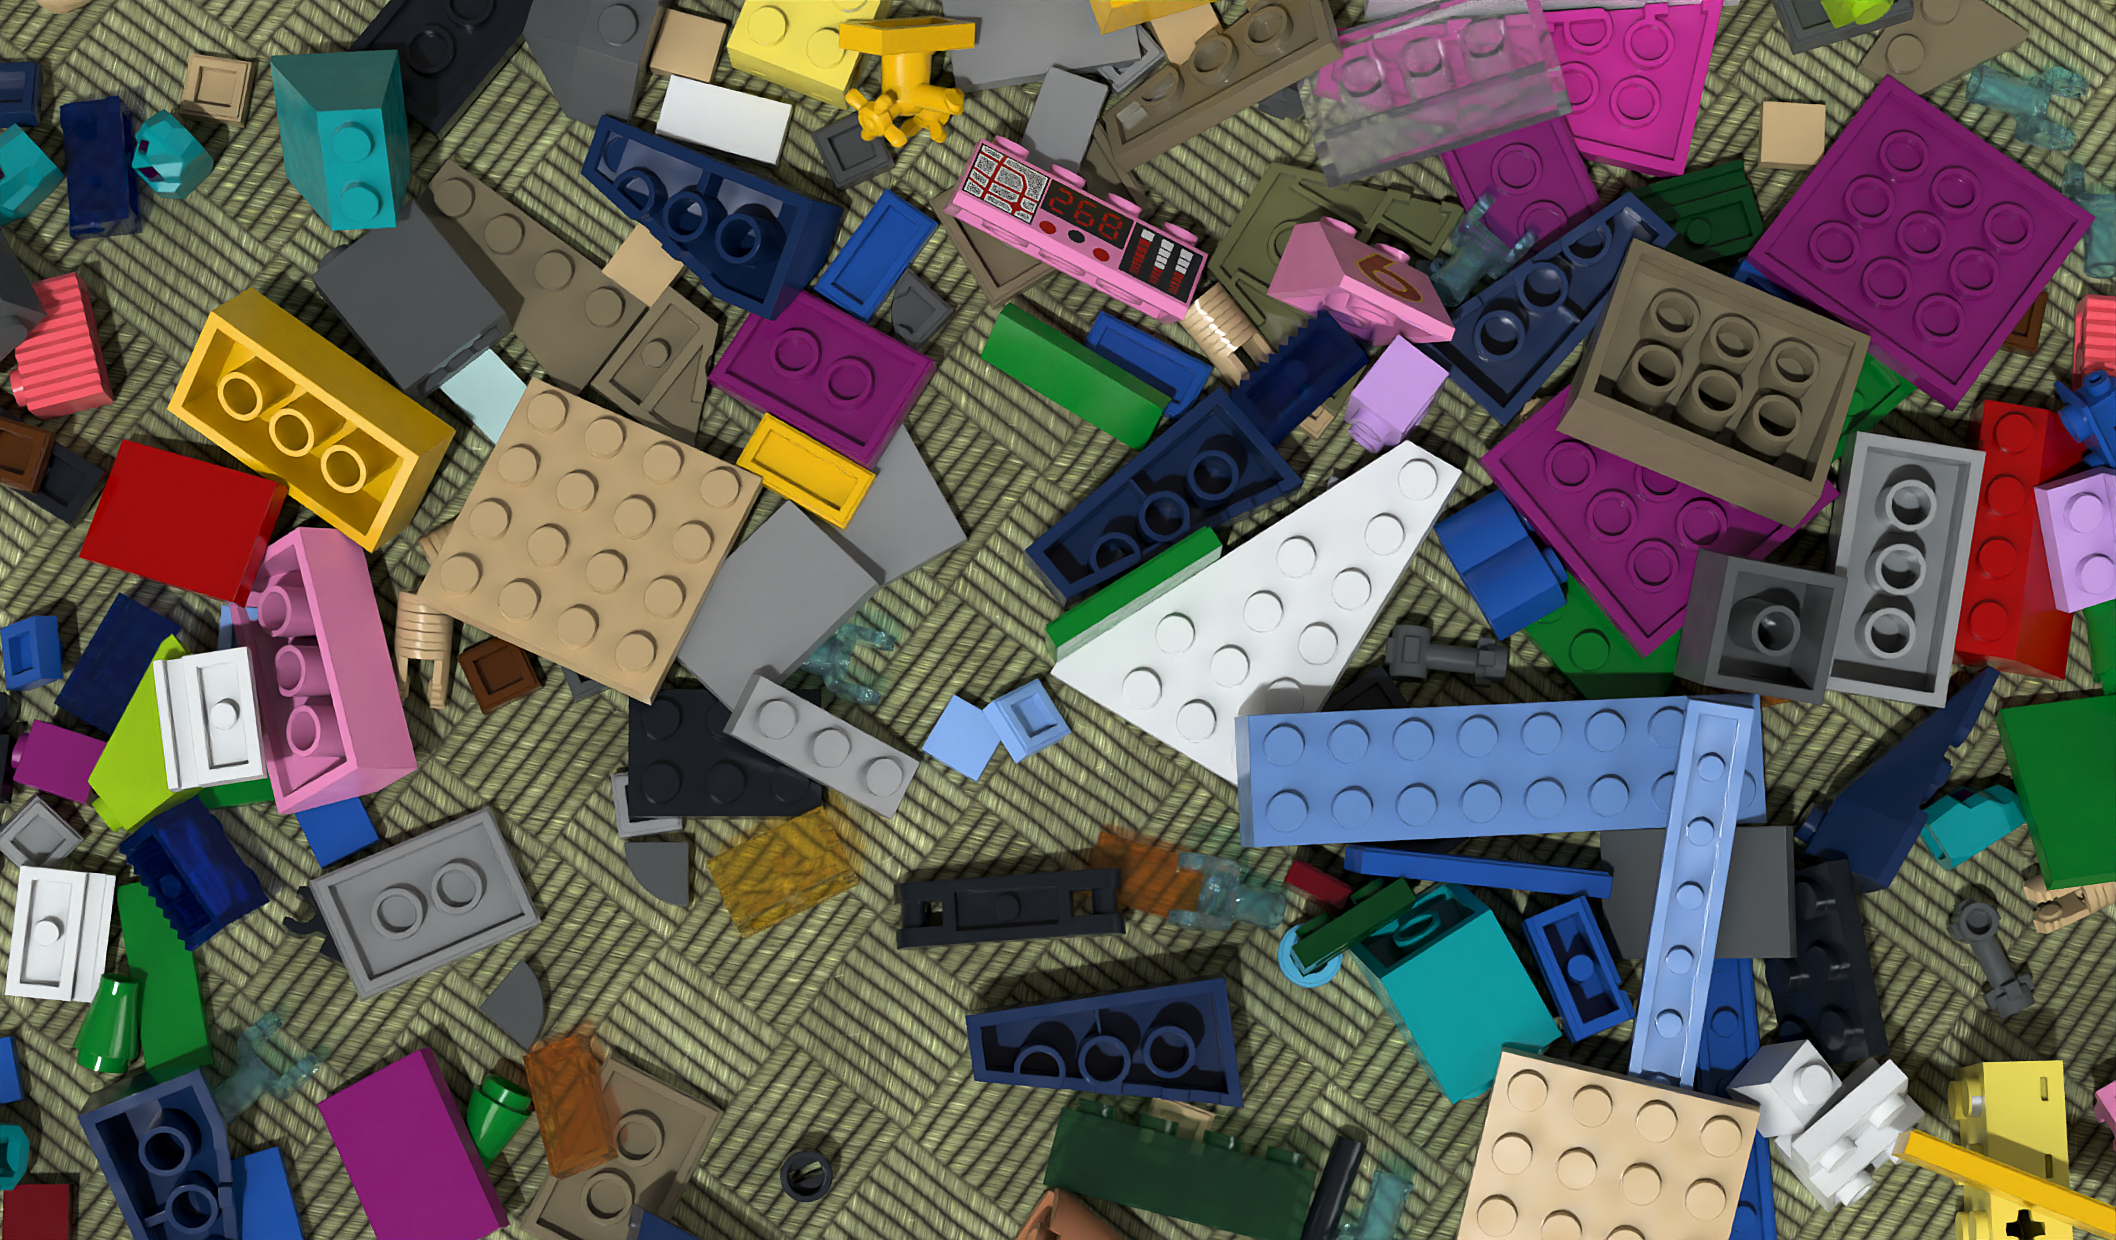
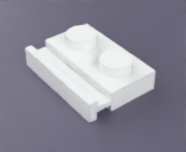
[153,646,268,792]
[5,865,116,1003]

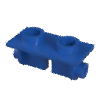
[2054,370,2116,471]

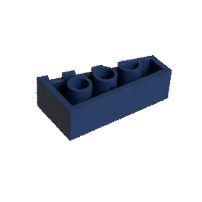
[1412,191,1678,427]
[1023,386,1304,608]
[965,973,1244,1108]

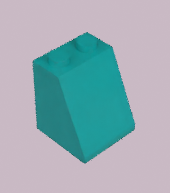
[270,49,412,231]
[1347,882,1562,1105]

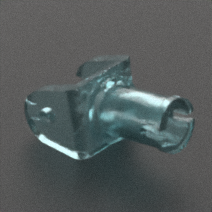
[1965,64,2089,151]
[2062,162,2116,279]
[1429,191,1540,308]
[797,623,896,707]
[1167,852,1286,931]
[212,1011,322,1126]
[1333,1170,1414,1240]

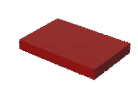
[79,439,289,608]

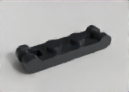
[894,868,1126,950]

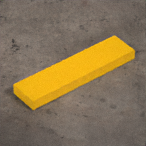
[1891,1129,2116,1240]

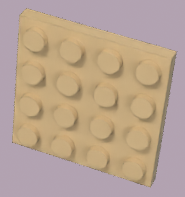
[416,377,763,705]
[1455,1046,1761,1240]

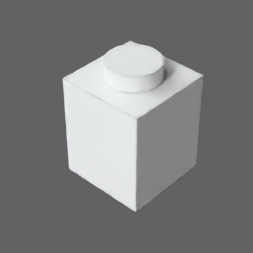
[1725,1039,1847,1138]

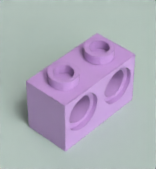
[1343,334,1449,454]

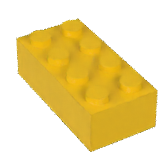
[167,287,457,553]

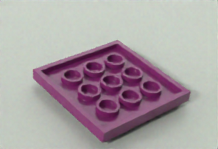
[1745,74,2096,412]
[1477,383,1840,659]

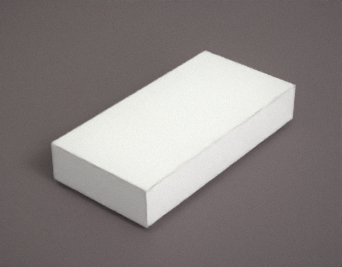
[655,75,793,170]

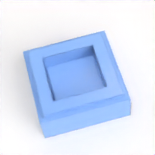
[983,678,1071,764]
[922,695,1002,783]

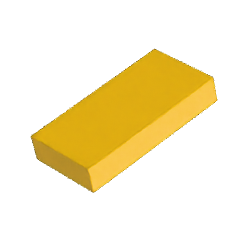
[734,412,877,533]

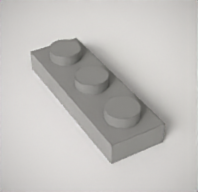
[723,674,920,819]

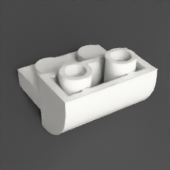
[1774,1057,1926,1212]

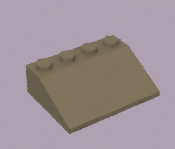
[1556,238,1871,529]

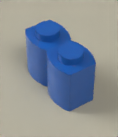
[1433,489,1569,641]

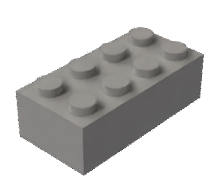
[1824,431,1986,708]

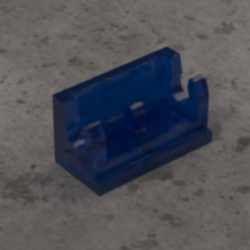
[60,95,142,240]
[54,592,182,736]

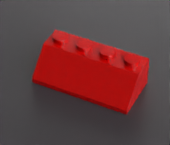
[1952,399,2089,681]

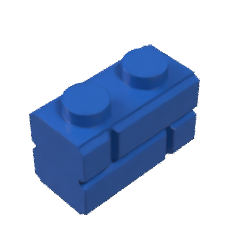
[1519,895,1636,1045]

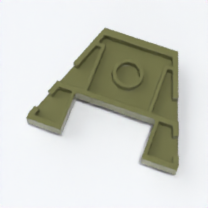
[1205,161,1464,418]

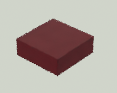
[1281,860,1352,916]
[2,1184,74,1240]

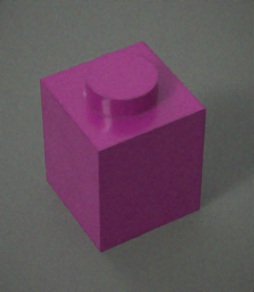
[11,719,107,809]

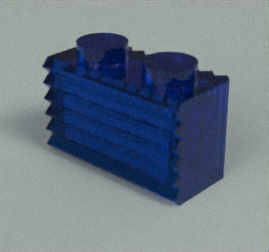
[1230,310,1369,447]
[119,795,270,952]

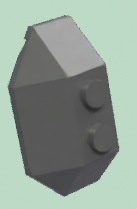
[522,0,670,127]

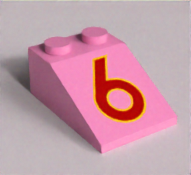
[1267,217,1455,346]

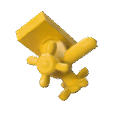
[839,15,975,148]

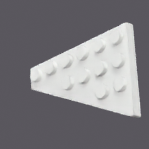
[1050,440,1463,787]

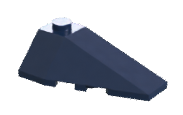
[581,114,845,321]
[1793,666,2000,896]
[77,1065,239,1240]

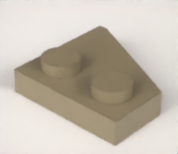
[1856,0,2030,98]
[590,285,719,447]

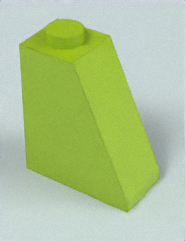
[87,634,204,838]

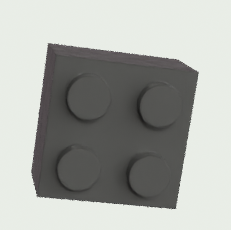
[1674,548,1848,705]

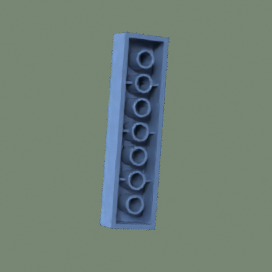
[1234,693,1767,847]

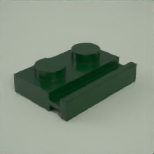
[1619,159,1765,267]
[1289,876,1416,978]

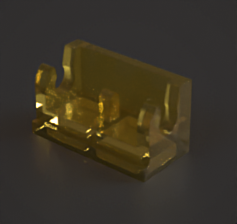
[705,806,860,940]

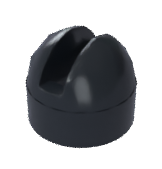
[780,1147,833,1202]

